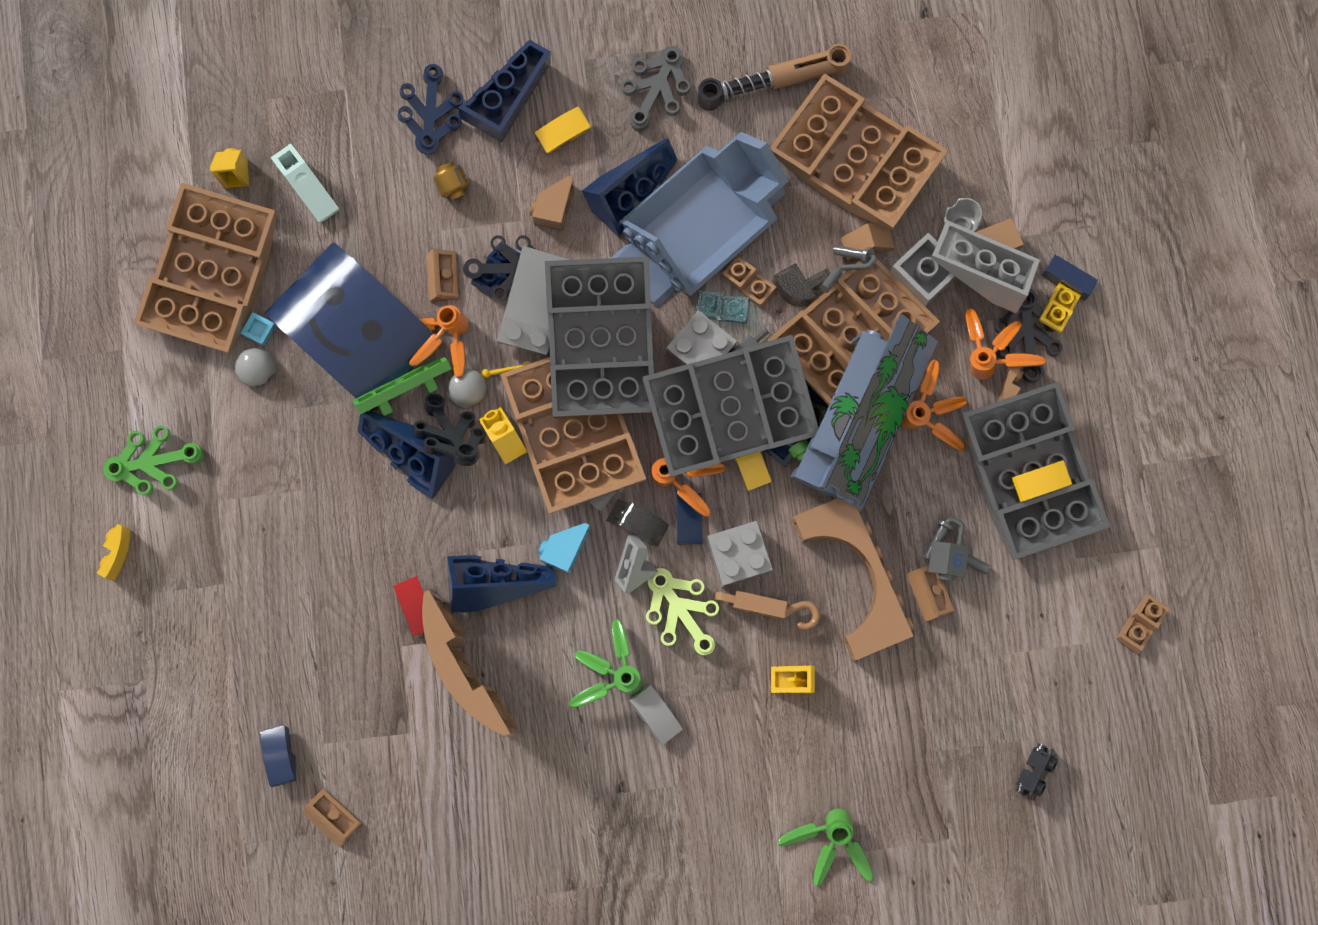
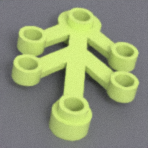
[646,568,719,656]

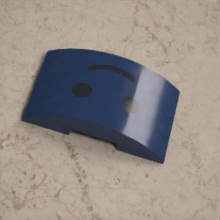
[265,242,434,412]

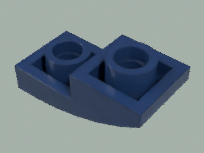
[471,241,520,297]
[260,725,297,787]

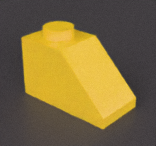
[210,148,249,189]

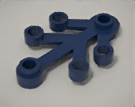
[397,64,464,155]

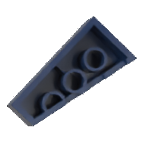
[458,39,551,142]

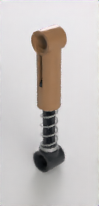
[698,44,851,111]

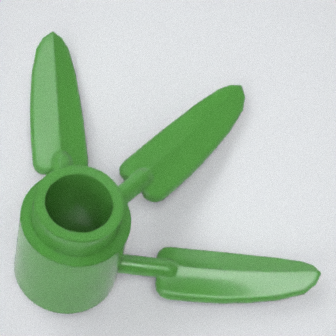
[570,619,643,708]
[778,809,873,887]

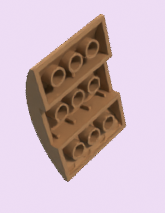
[770,73,948,230]
[134,183,276,353]
[766,259,940,406]
[500,357,647,515]
[422,590,520,736]

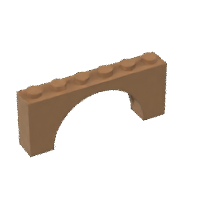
[792,498,914,661]

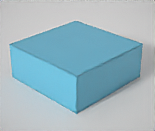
[240,312,277,347]

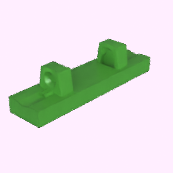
[352,356,452,416]

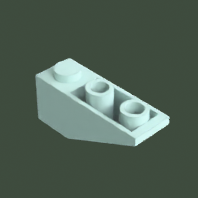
[271,144,340,224]

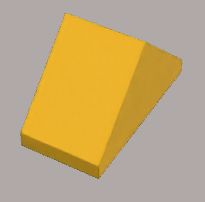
[771,666,815,694]

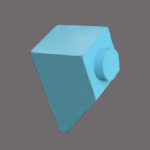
[538,523,591,574]

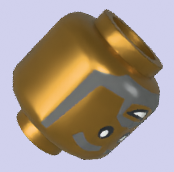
[433,162,470,201]

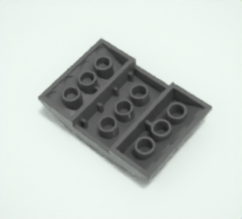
[545,256,654,417]
[642,335,819,477]
[961,382,1110,560]

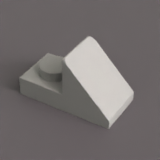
[615,535,658,593]

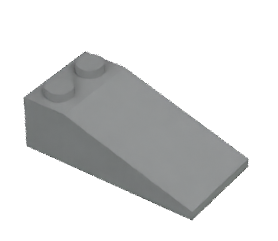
[931,220,1040,313]
[496,246,570,356]

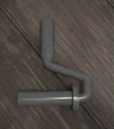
[820,245,877,293]
[923,517,990,574]

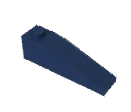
[582,138,678,236]

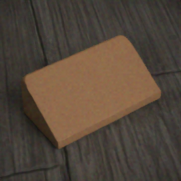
[426,249,459,301]
[907,566,955,622]
[303,788,362,848]

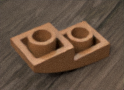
[722,256,777,309]
[998,367,1024,401]
[1116,594,1169,654]

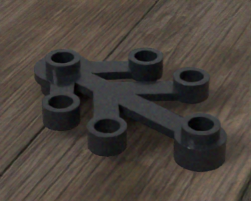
[463,235,535,301]
[994,289,1063,383]
[413,394,486,466]

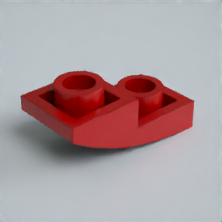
[393,576,424,637]

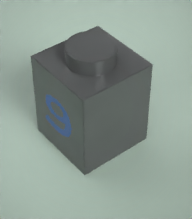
[928,541,969,581]

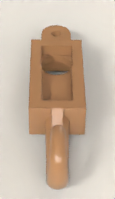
[715,591,820,630]

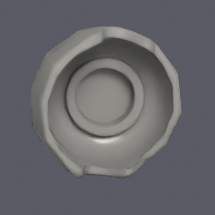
[944,198,983,232]
[235,348,276,386]
[447,368,487,409]

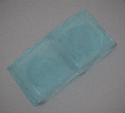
[695,291,751,324]

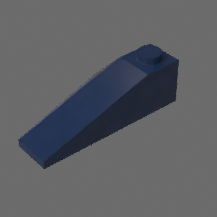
[358,411,456,498]
[447,555,556,613]

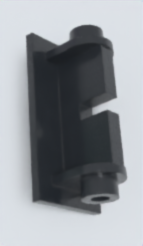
[1015,743,1058,801]

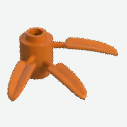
[409,305,469,378]
[965,308,1046,380]
[901,360,967,451]
[652,458,726,517]

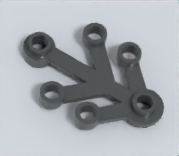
[621,46,690,132]

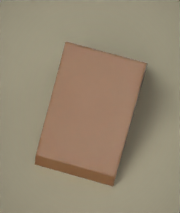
[840,223,895,262]

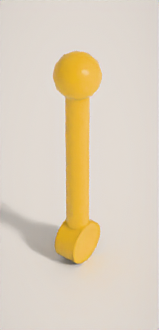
[481,361,531,379]

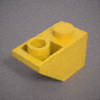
[479,407,527,465]

